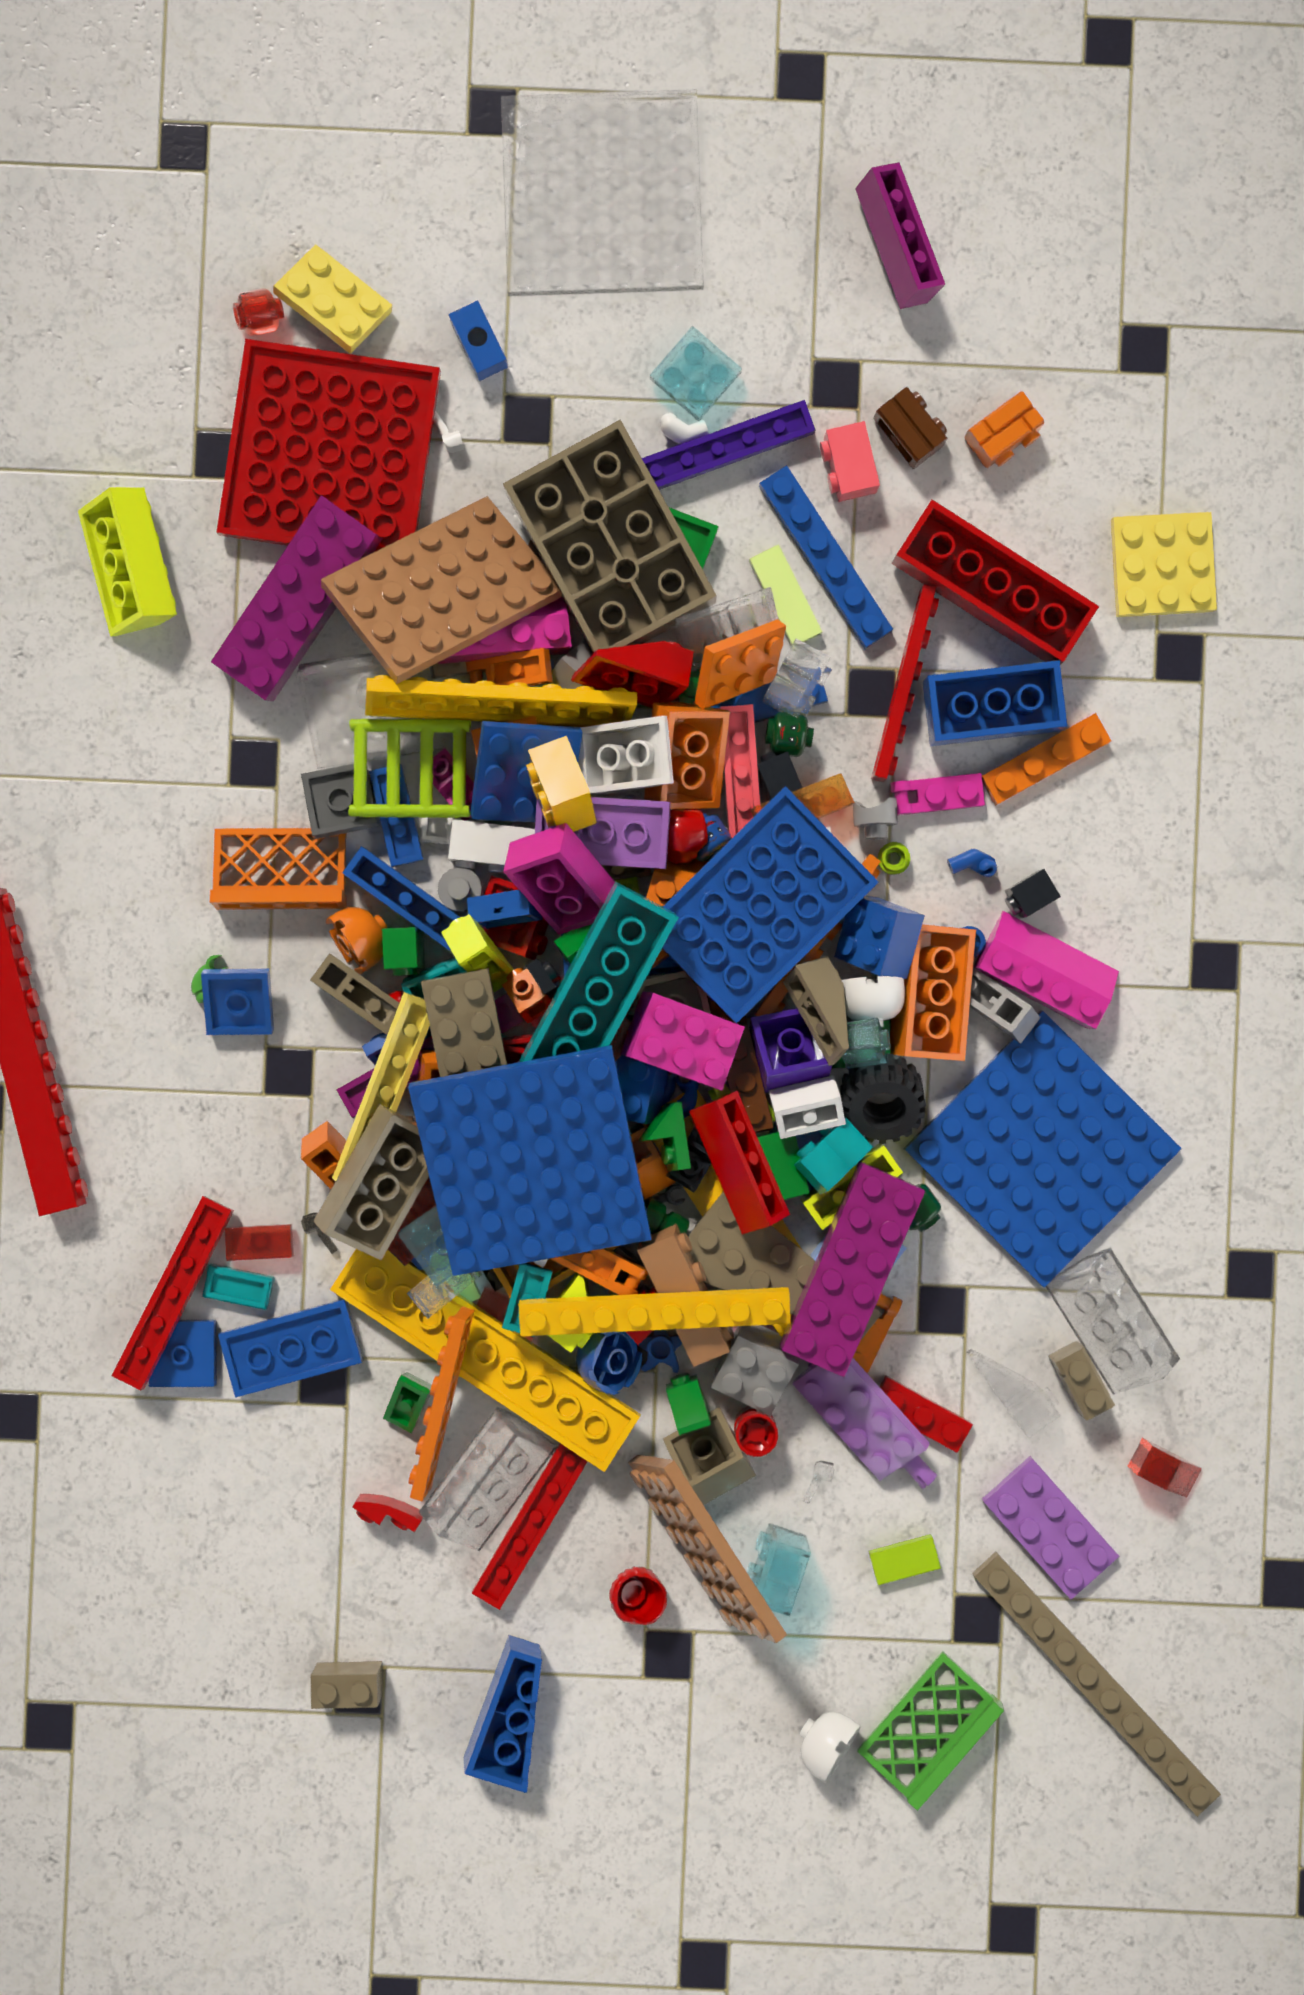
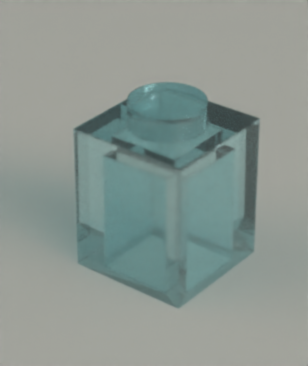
[842,1018,891,1069]

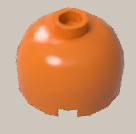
[326,907,387,974]

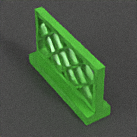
[857,1651,1004,1811]

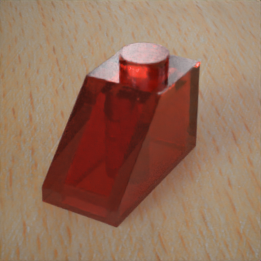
[1128,1437,1202,1498]

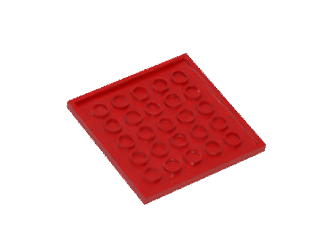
[216,338,441,552]

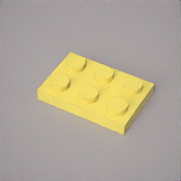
[273,244,392,354]

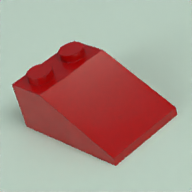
[571,641,694,708]

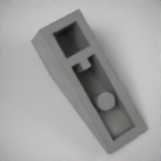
[970,967,1040,1044]

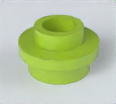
[877,842,910,875]

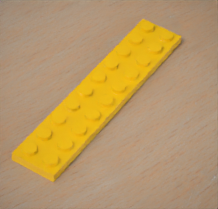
[330,1247,641,1472]

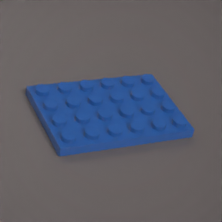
[662,786,879,1023]

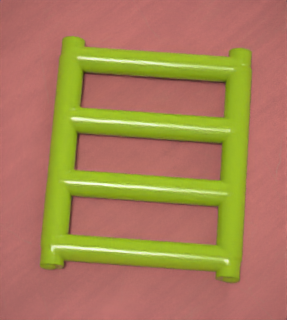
[348,719,471,818]

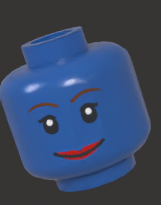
[696,813,732,862]

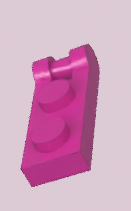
[890,773,985,816]

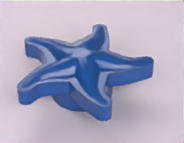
[639,1330,682,1373]

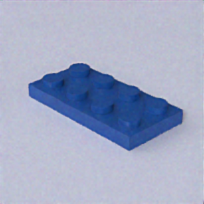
[218,1299,364,1398]

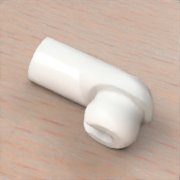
[660,413,709,444]

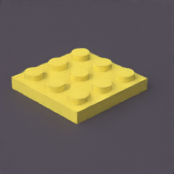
[1111,512,1217,617]

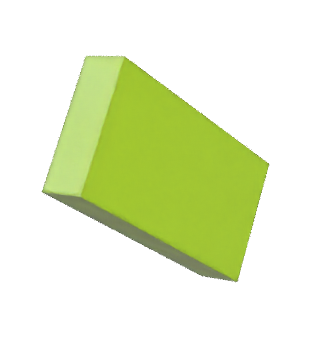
[868,1534,941,1585]

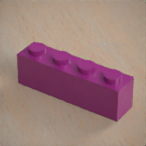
[855,162,945,309]

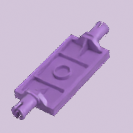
[793,1358,937,1489]

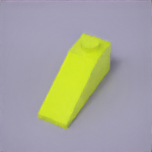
[441,914,514,993]

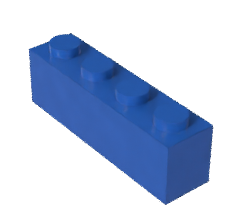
[342,846,460,951]

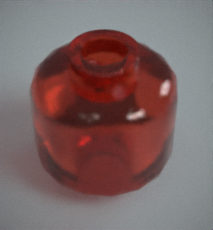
[233,288,284,336]

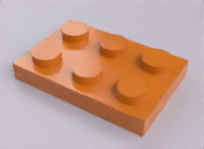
[694,619,786,710]

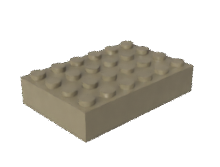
[503,419,717,654]

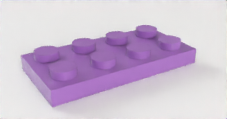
[535,797,671,869]
[982,1456,1120,1600]

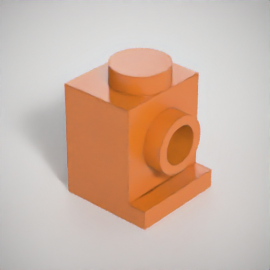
[502,968,551,1023]

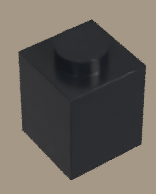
[757,751,803,801]
[1005,869,1061,918]

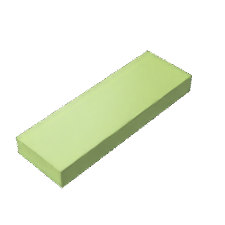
[749,544,822,648]

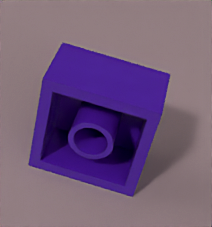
[749,1008,832,1093]

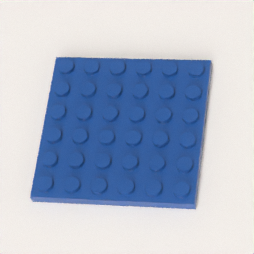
[903,1010,1182,1288]
[408,1045,651,1276]

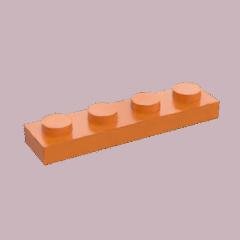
[982,713,1111,806]

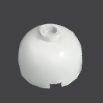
[842,976,905,1028]
[799,1712,861,1783]

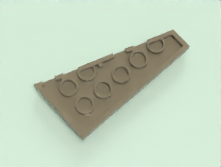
[688,1191,882,1340]

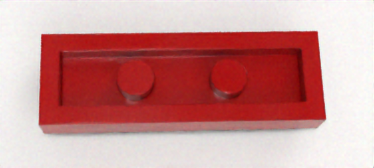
[879,1375,973,1453]

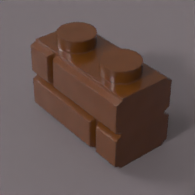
[873,387,948,469]

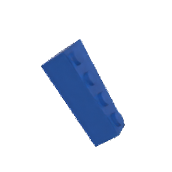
[463,1635,542,1793]

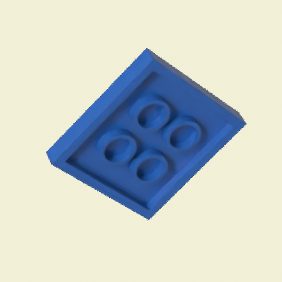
[471,721,583,822]

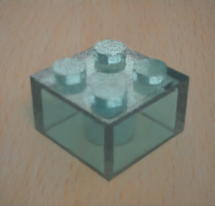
[747,1523,811,1617]

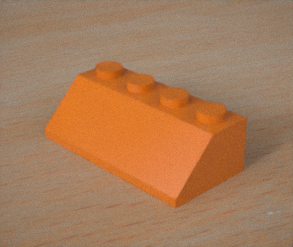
[890,924,976,1061]

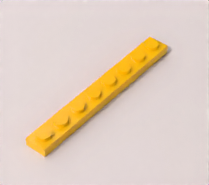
[518,1287,791,1336]

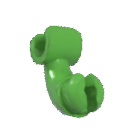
[191,955,229,1003]

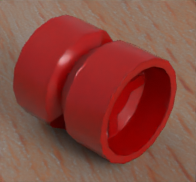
[734,1406,778,1457]

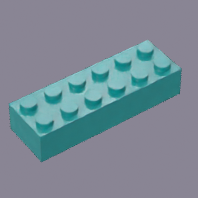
[520,881,679,1062]

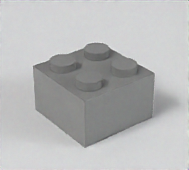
[711,1325,800,1416]

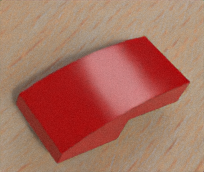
[352,1494,425,1532]

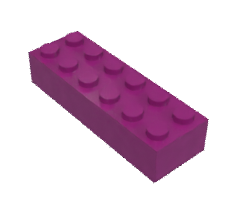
[211,495,382,702]
[779,1161,925,1377]

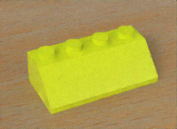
[78,487,177,637]

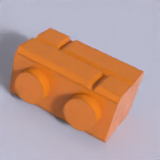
[964,391,1045,468]

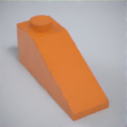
[301,1121,346,1189]

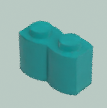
[794,1118,873,1194]

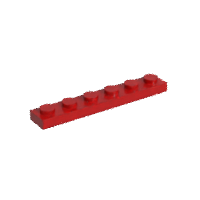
[871,584,939,782]
[111,1196,234,1391]
[472,1443,588,1610]

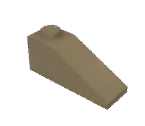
[310,953,399,1035]
[783,956,849,1066]

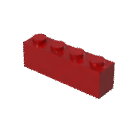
[689,1091,790,1234]

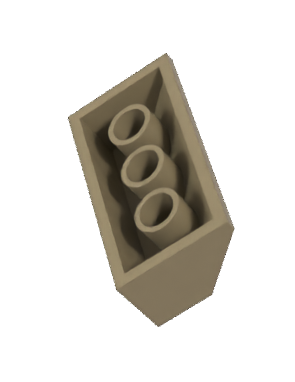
[313,1104,429,1260]

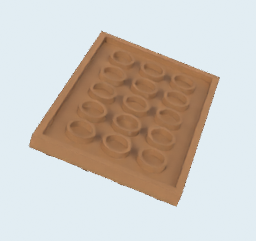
[321,496,562,684]
[628,1455,787,1643]

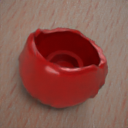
[667,809,708,864]
[609,1566,667,1625]

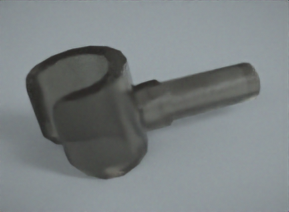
[301,1212,338,1254]

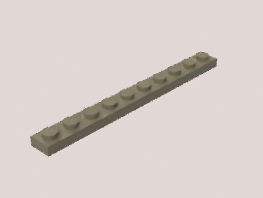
[972,1551,1221,1817]

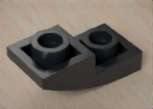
[666,1126,711,1193]

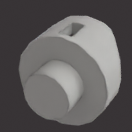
[853,798,898,839]
[438,867,483,912]

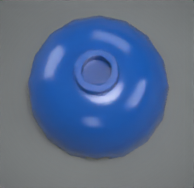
[576,1332,642,1395]

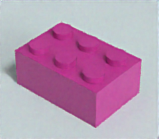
[503,823,615,935]
[620,991,745,1090]

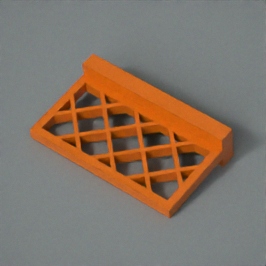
[210,828,347,910]

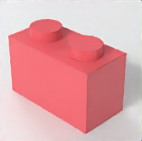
[820,421,880,502]

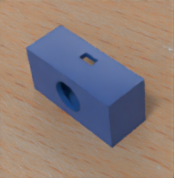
[448,300,508,381]
[467,890,543,929]

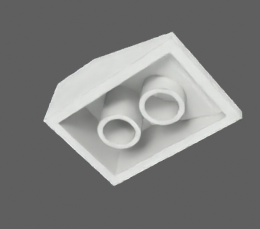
[579,715,674,794]

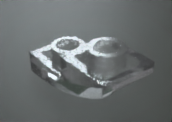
[407,1259,482,1319]

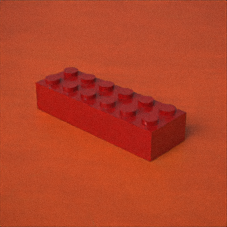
[891,499,1099,665]

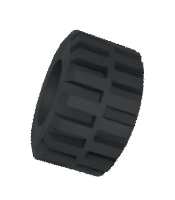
[840,1053,926,1144]

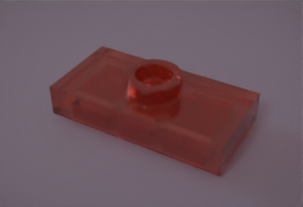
[225,1224,294,1261]

